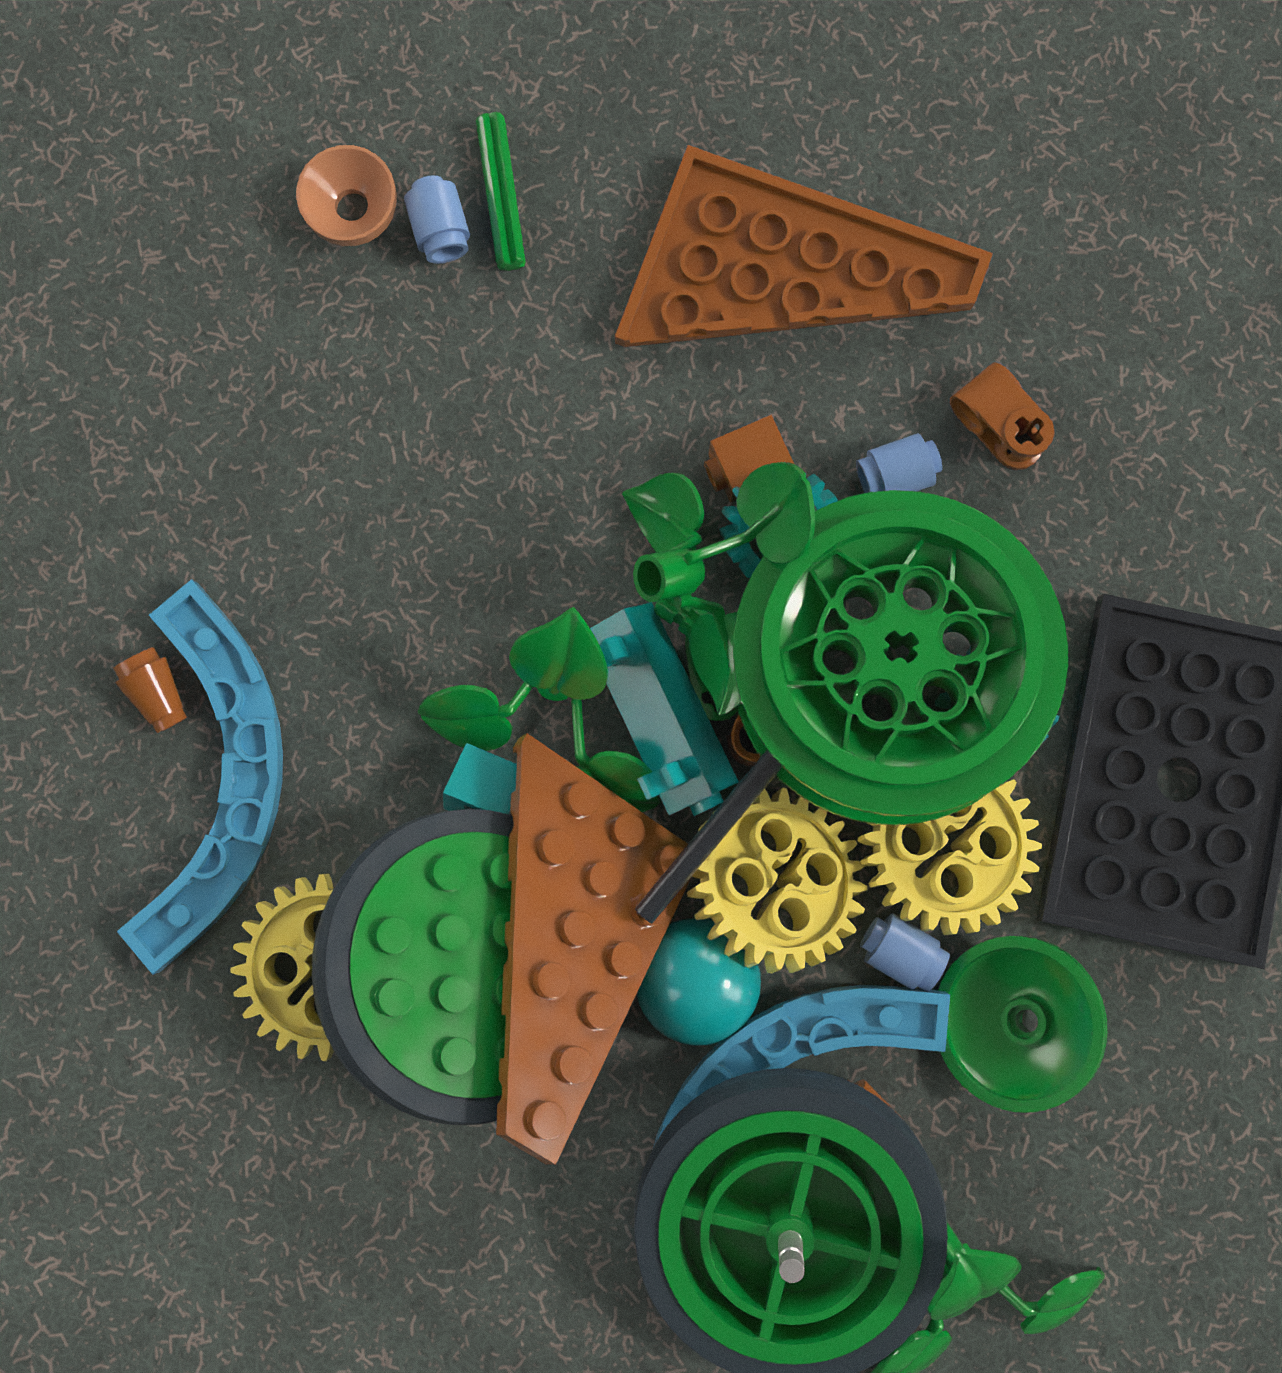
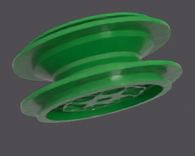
[733,490,1068,825]

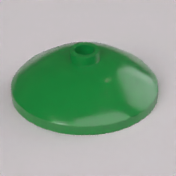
[938,936,1107,1113]

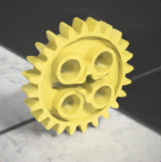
[858,779,1042,935]
[687,788,867,974]
[231,874,334,1061]

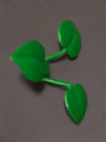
[622,462,815,716]
[418,607,661,812]
[871,1222,1105,1373]

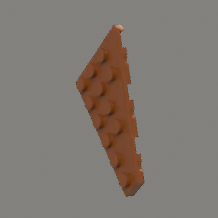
[615,145,993,347]

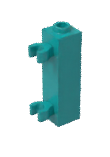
[590,602,739,816]

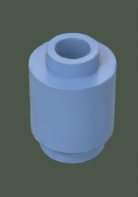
[404,175,470,264]
[856,433,942,493]
[860,913,950,992]

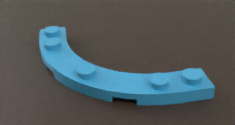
[117,579,283,975]
[652,985,950,1150]

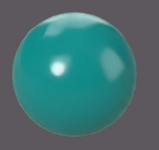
[636,917,761,1046]

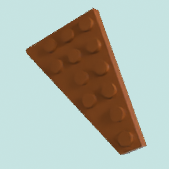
[496,733,691,1165]

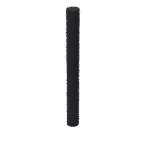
[634,750,782,924]

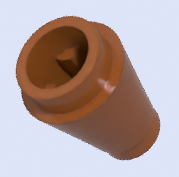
[113,647,187,734]

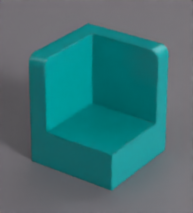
[443,743,517,814]

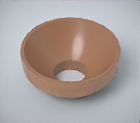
[296,145,397,246]

